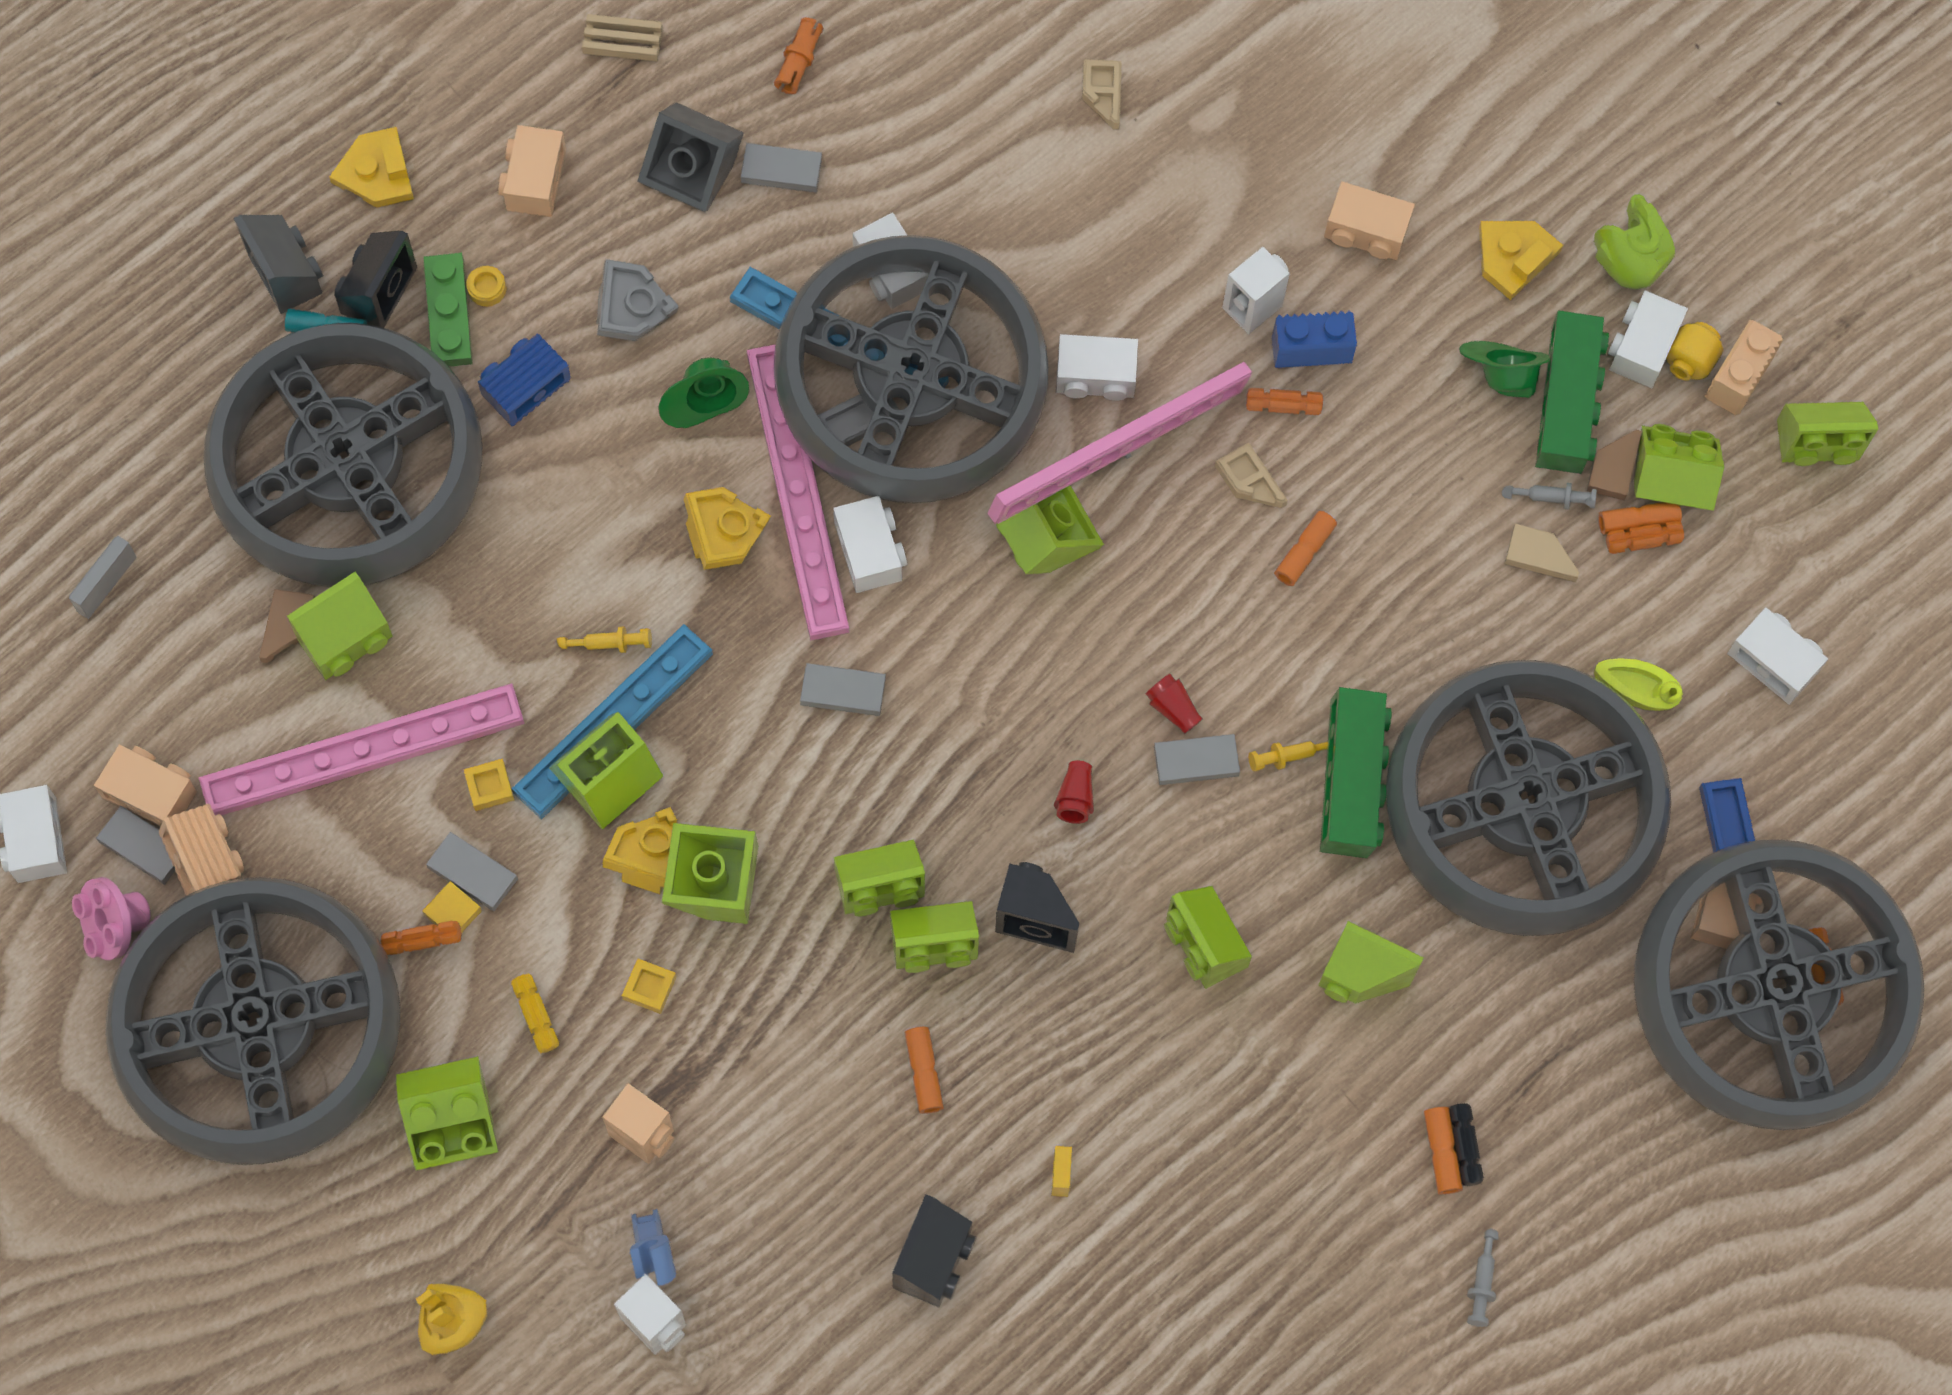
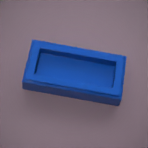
[1699,778,1755,853]

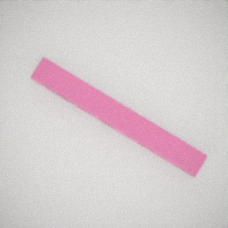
[747,344,849,641]
[987,362,1252,524]
[199,683,525,816]

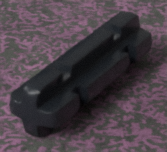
[1449,1103,1484,1186]

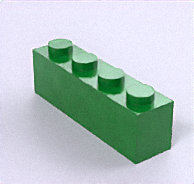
[1535,310,1609,474]
[1320,687,1392,859]

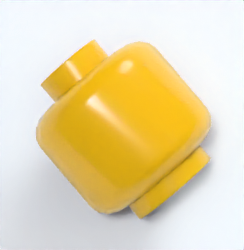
[1666,322,1724,381]

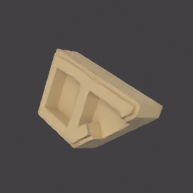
[1082,59,1122,130]
[1215,443,1288,508]
[1505,524,1579,582]

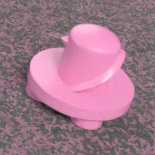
[72,877,151,960]

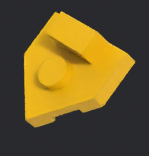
[329,127,414,208]
[1479,221,1564,300]
[683,487,771,570]
[603,807,677,894]

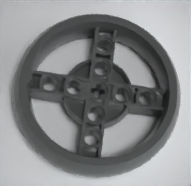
[774,235,1049,503]
[203,323,483,587]
[1386,660,1671,936]
[1634,839,1924,1130]
[105,877,400,1165]

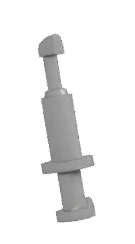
[1502,483,1597,509]
[1467,1229,1499,1327]

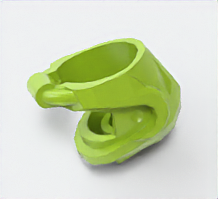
[1594,194,1675,290]

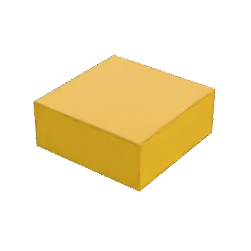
[463,758,514,811]
[422,881,482,933]
[621,958,677,1014]
[1051,1146,1072,1197]

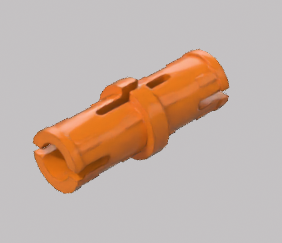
[774,17,824,94]

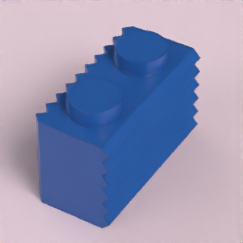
[1271,310,1357,368]
[478,333,571,426]

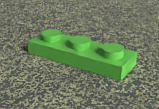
[423,253,473,367]

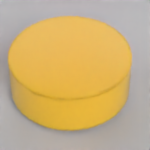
[466,266,506,307]

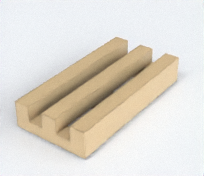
[582,14,663,62]

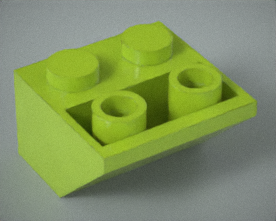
[1777,402,1878,466]
[1634,424,1724,511]
[549,712,663,829]
[834,839,925,917]
[1164,886,1252,989]
[890,901,979,973]
[396,1056,498,1170]

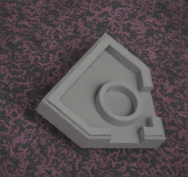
[596,259,679,341]

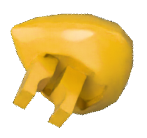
[416,1284,487,1355]

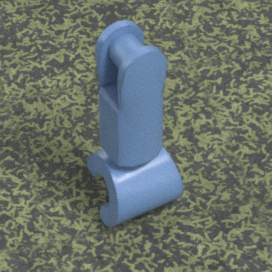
[630,1209,676,1286]

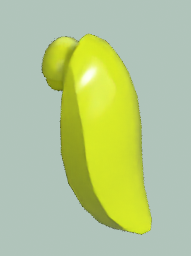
[1594,658,1683,711]

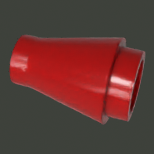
[1145,673,1203,734]
[1054,760,1094,824]

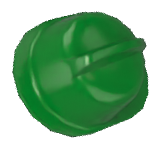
[1459,341,1550,398]
[658,357,750,428]

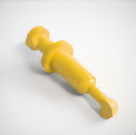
[557,626,652,653]
[1248,741,1328,772]

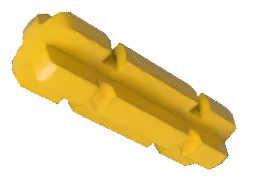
[511,973,559,1053]

